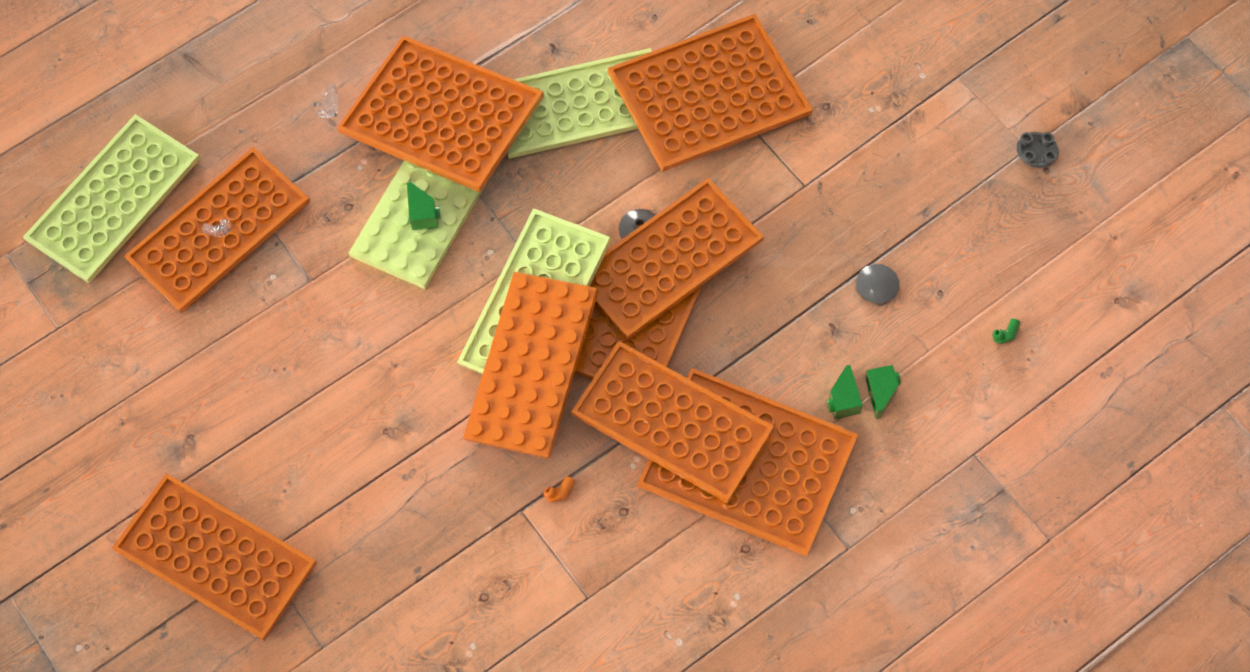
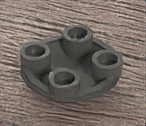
[1017,132,1059,168]
[856,264,899,306]

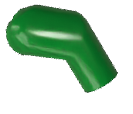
[992,319,1021,344]

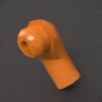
[543,476,575,502]

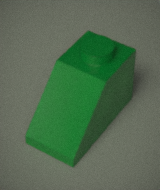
[407,182,441,230]
[826,365,863,419]
[865,365,901,419]

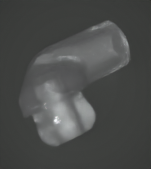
[202,219,232,238]

